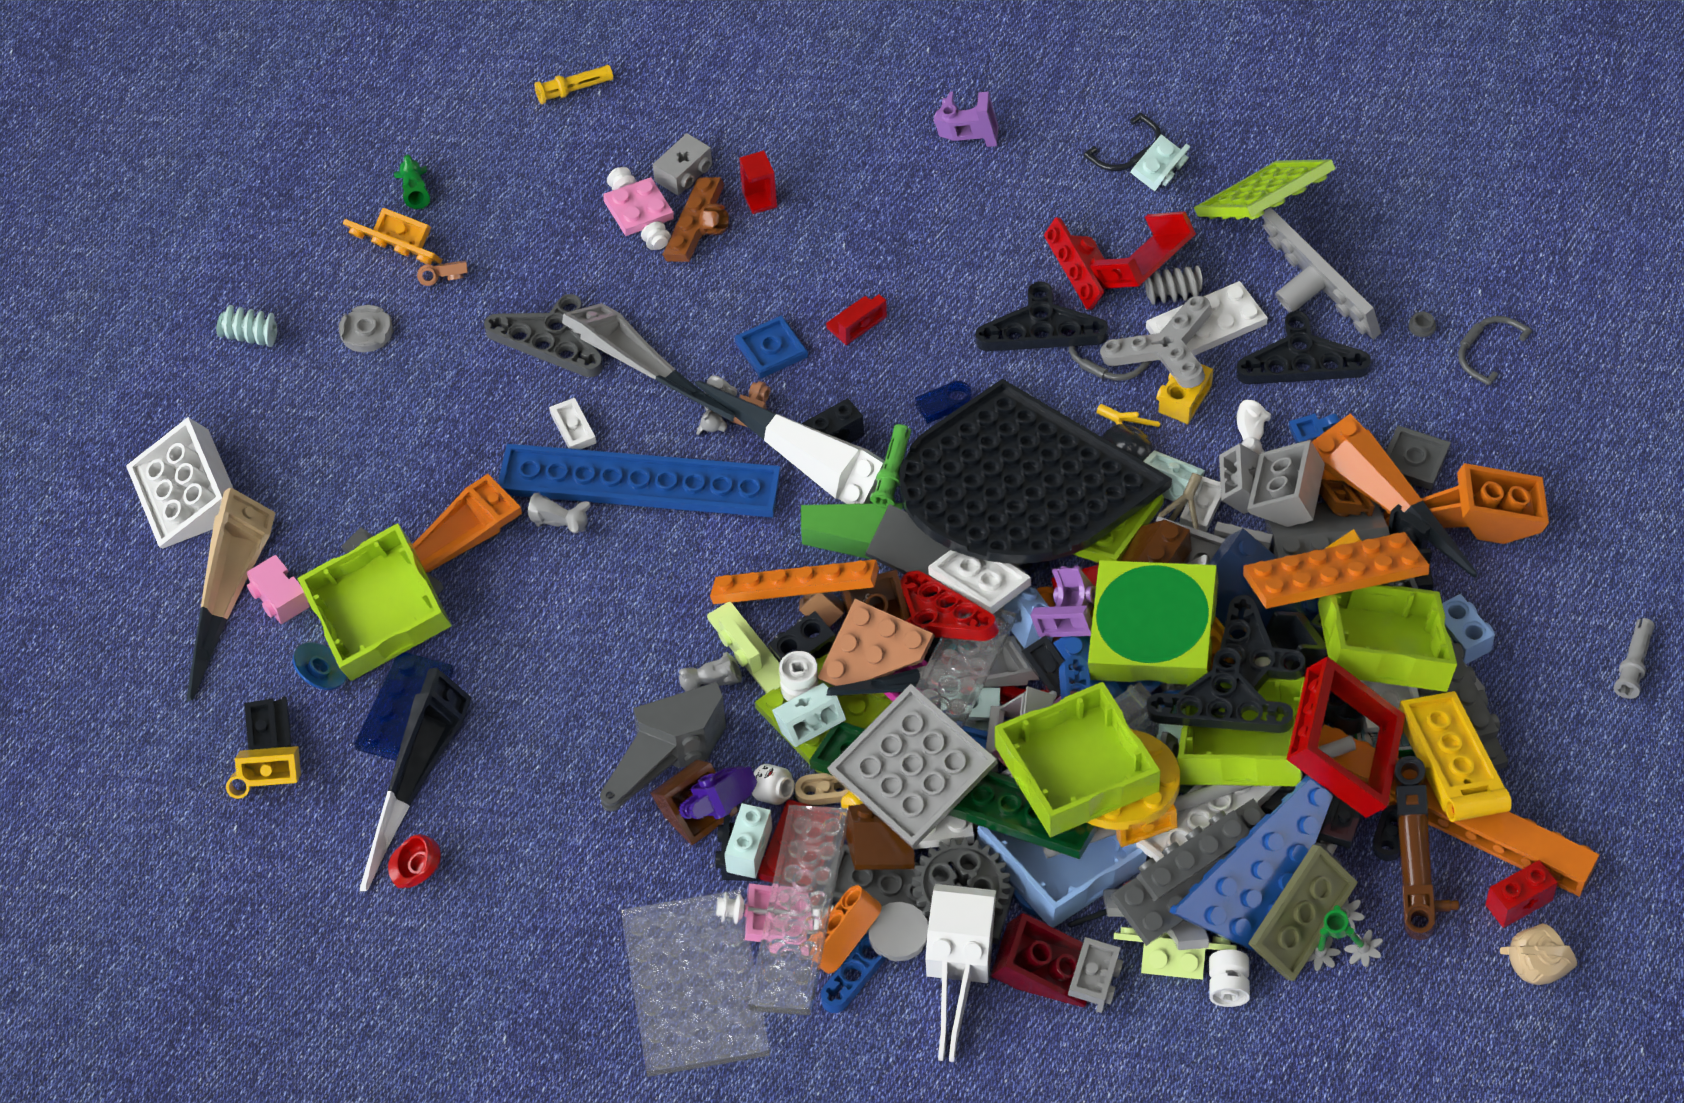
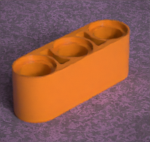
[804,885,882,974]

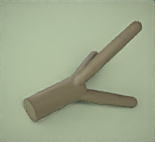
[1158,473,1202,530]

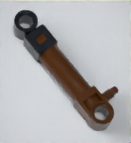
[1395,756,1459,940]

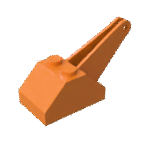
[1384,463,1549,544]

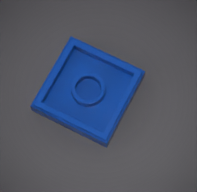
[734,315,808,379]

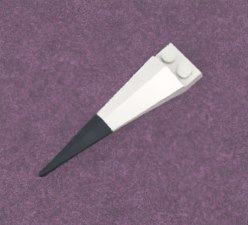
[694,381,885,504]

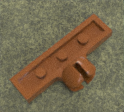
[662,177,729,262]

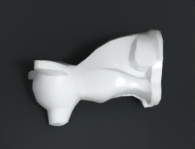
[1237,400,1271,455]

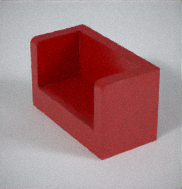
[739,150,777,214]

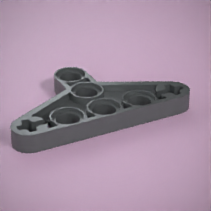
[484,294,603,377]

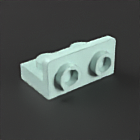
[1130,134,1191,191]
[1143,450,1205,506]

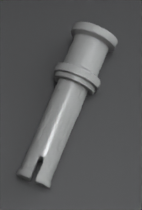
[1613,618,1655,699]

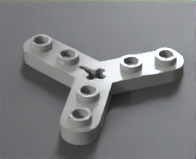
[1100,296,1212,388]

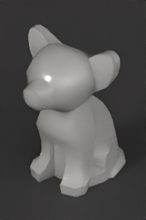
[696,376,737,435]
[528,492,591,534]
[679,652,742,692]

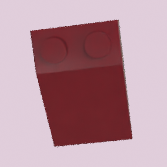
[990,913,1087,1007]

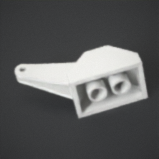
[926,884,996,1062]

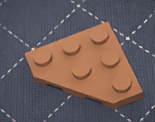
[817,599,935,686]

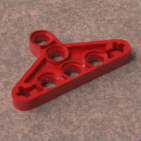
[900,571,999,641]

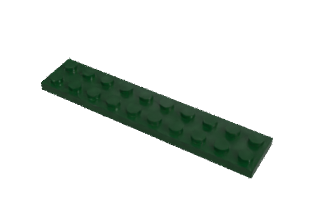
[809,722,1099,859]

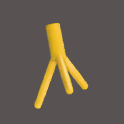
[1097,404,1161,427]

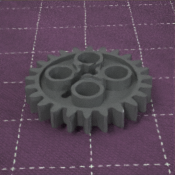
[912,837,1011,921]

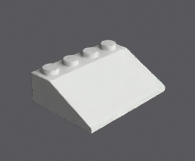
[126,417,234,549]

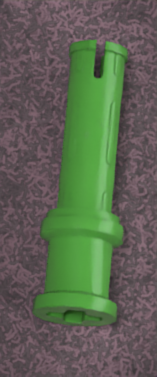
[870,424,911,508]

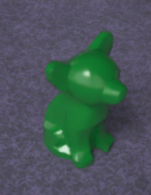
[394,154,430,209]

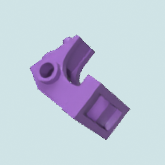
[934,91,999,147]
[1030,566,1096,637]

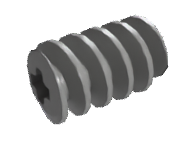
[1144,265,1202,305]

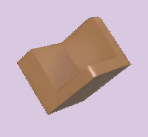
[799,592,844,627]

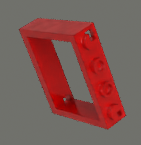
[1286,656,1405,818]

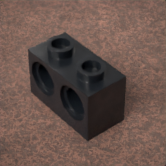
[769,611,836,663]

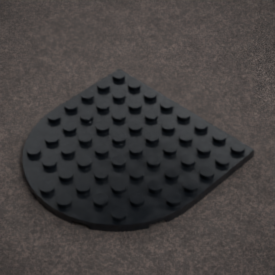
[899,379,1172,565]

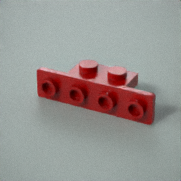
[1044,217,1106,310]

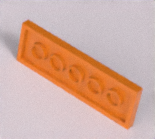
[1243,532,1430,609]

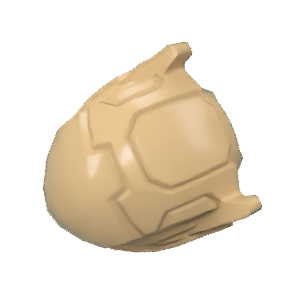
[1500,923,1577,985]

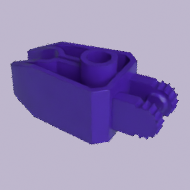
[679,766,757,819]

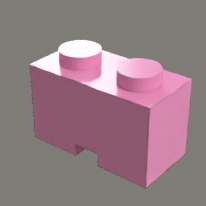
[247,555,310,624]

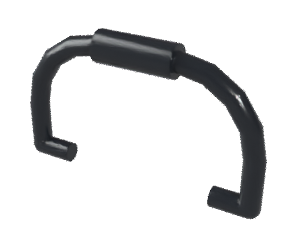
[1084,113,1161,172]

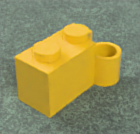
[226,746,301,799]

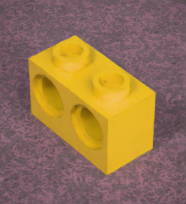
[1156,364,1213,424]

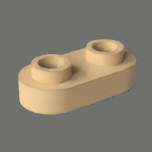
[795,773,849,806]

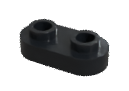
[1372,805,1400,861]

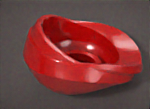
[388,834,441,888]

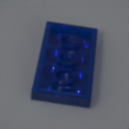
[354,652,454,761]

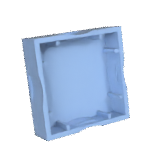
[976,825,1147,928]

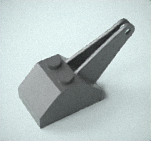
[600,682,726,812]

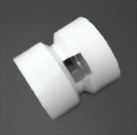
[779,651,818,701]
[1209,950,1250,1007]

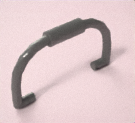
[1458,316,1532,386]
[1069,327,1152,381]

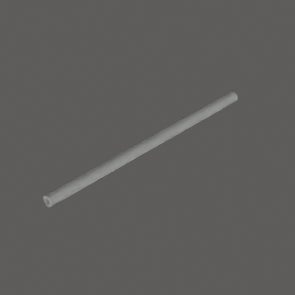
[1043,736,1356,859]

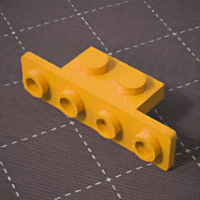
[343,208,443,265]

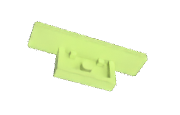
[707,602,781,693]
[1113,927,1237,980]

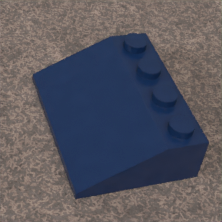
[1208,528,1319,639]

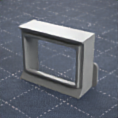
[986,687,1057,778]

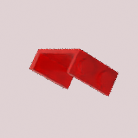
[1090,211,1196,289]

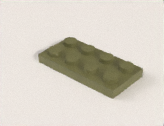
[1248,845,1358,981]

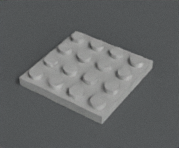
[827,684,998,849]

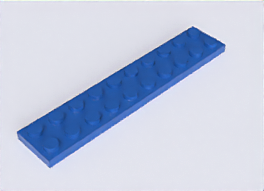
[498,444,781,517]

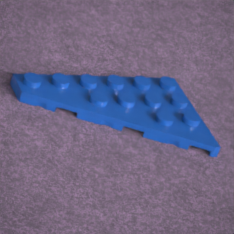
[1169,776,1334,955]

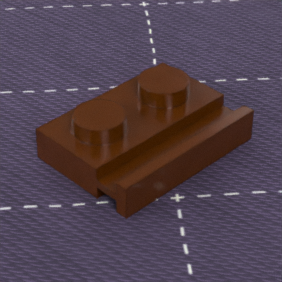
[1319,479,1375,517]

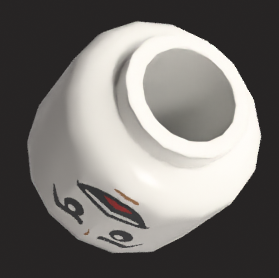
[752,764,794,805]

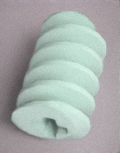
[216,305,277,347]

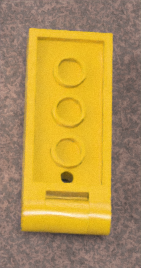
[1398,691,1512,822]

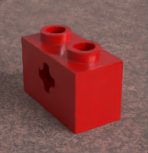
[1485,860,1558,928]

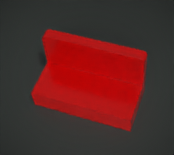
[826,294,887,345]

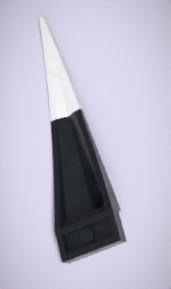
[360,668,472,891]

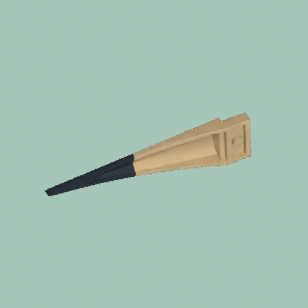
[186,487,276,702]

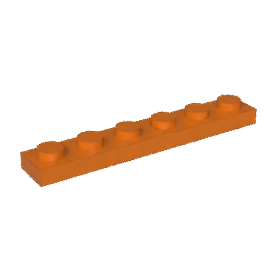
[710,559,879,604]

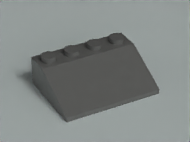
[1265,500,1390,558]

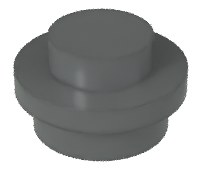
[1408,312,1436,337]

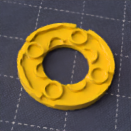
[1086,728,1180,830]

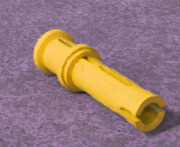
[534,64,613,104]

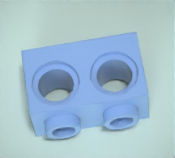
[1442,594,1495,664]

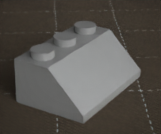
[1247,440,1325,527]

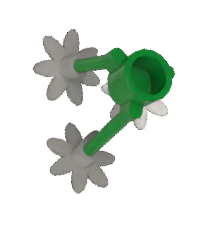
[1307,899,1383,971]

